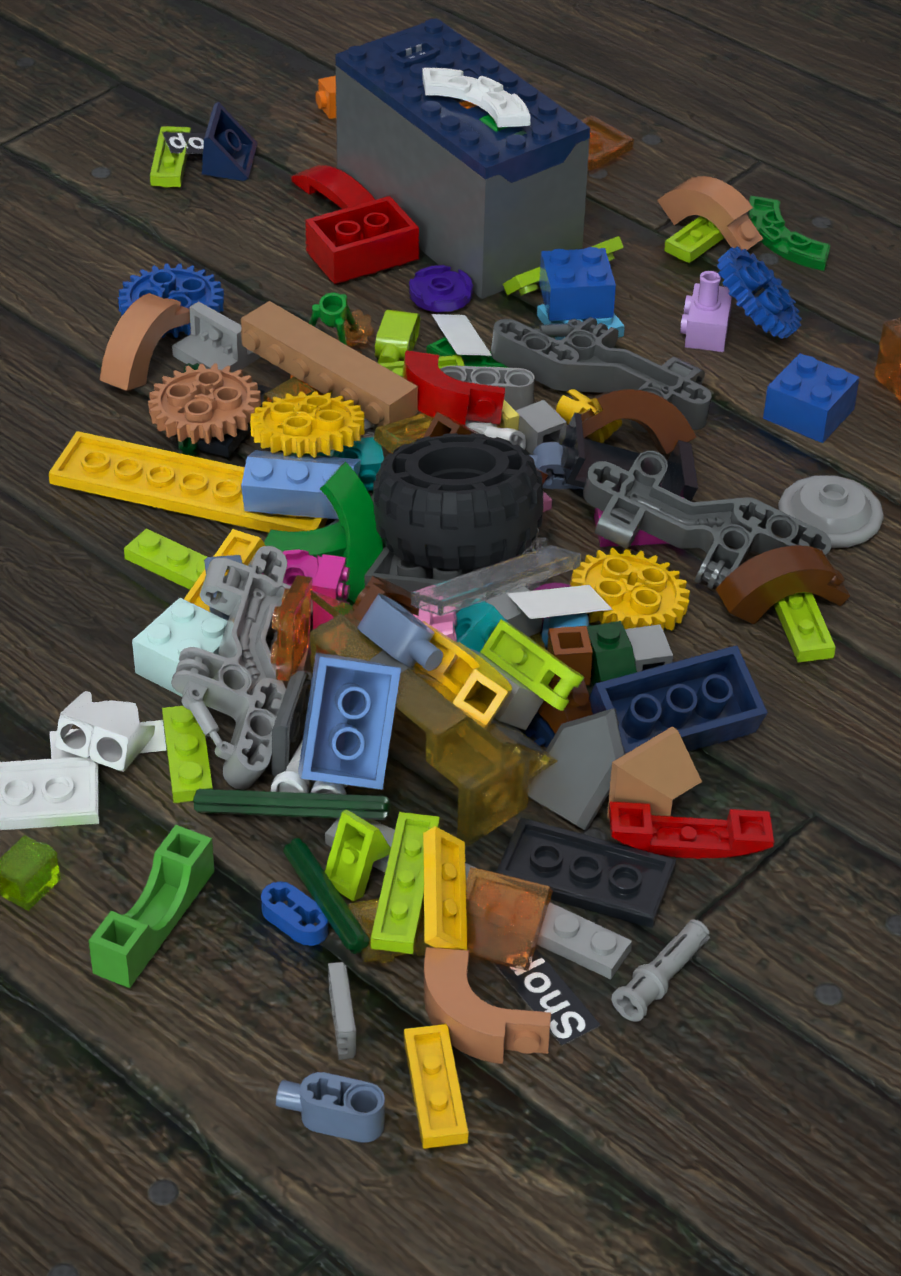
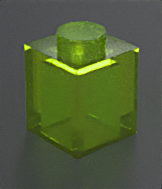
[0,835,61,911]

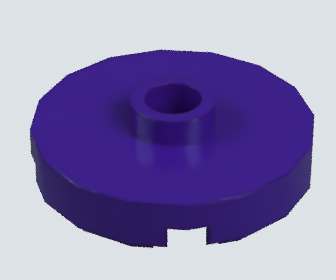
[409,265,473,312]

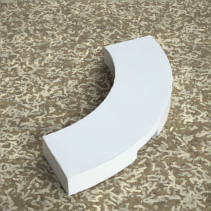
[422,68,530,127]

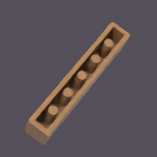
[241,301,418,432]

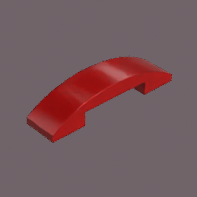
[291,165,375,209]
[609,801,774,858]

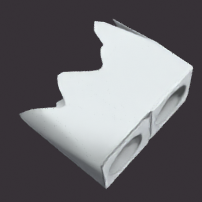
[55,691,155,772]

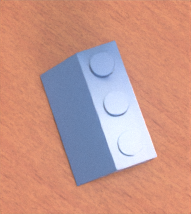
[241,450,361,520]
[298,653,401,790]

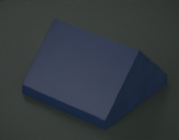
[202,101,258,181]

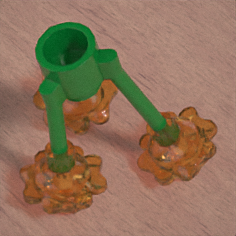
[309,293,374,354]

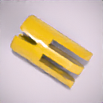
[556,389,623,443]

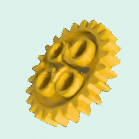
[250,391,365,458]
[570,548,690,631]

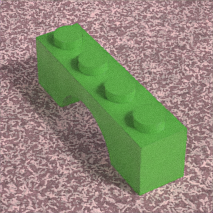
[88,825,215,988]

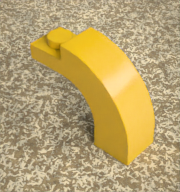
[415,621,512,726]

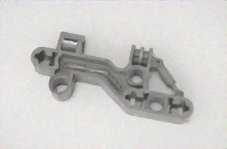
[171,546,313,790]

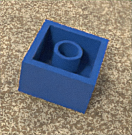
[539,247,616,321]
[763,353,860,443]

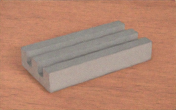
[328,962,356,1060]

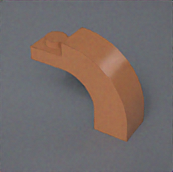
[657,176,763,250]
[100,293,190,391]
[423,947,551,1064]

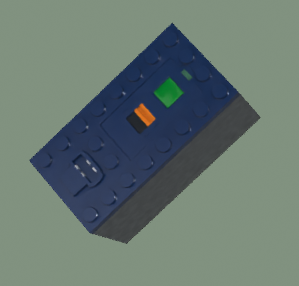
[335,18,590,299]

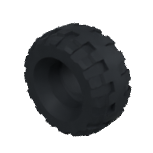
[373,433,543,571]

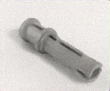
[611,919,710,1022]

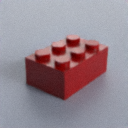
[305,196,419,284]

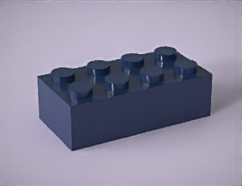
[589,645,768,754]

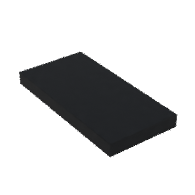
[495,817,676,928]

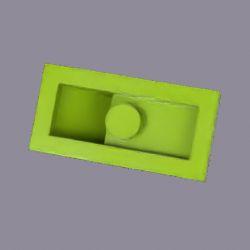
[325,810,391,902]

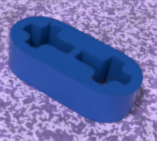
[261,881,329,946]

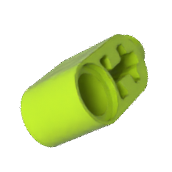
[375,309,420,364]

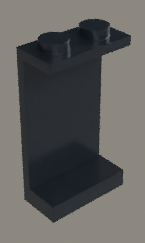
[559,412,698,501]

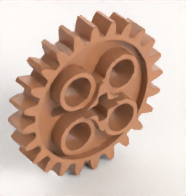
[148,363,261,444]

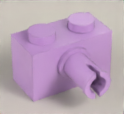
[680,271,733,352]

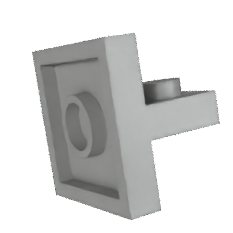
[172,301,261,373]

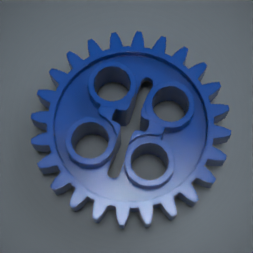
[717,246,802,339]
[118,264,224,338]

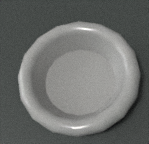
[778,475,884,548]

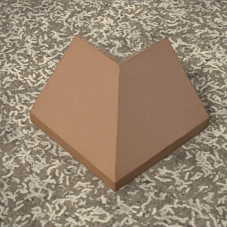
[607,726,702,820]

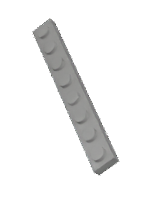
[325,818,632,980]

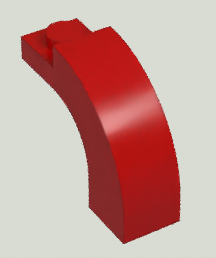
[402,350,505,425]

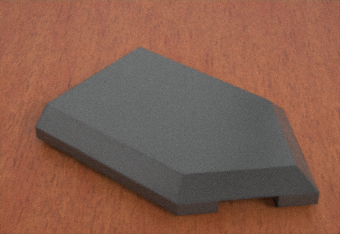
[272,670,313,777]
[521,708,626,831]

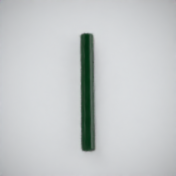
[193,789,390,820]

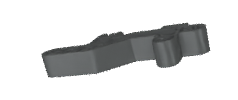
[491,317,712,433]
[583,450,832,589]

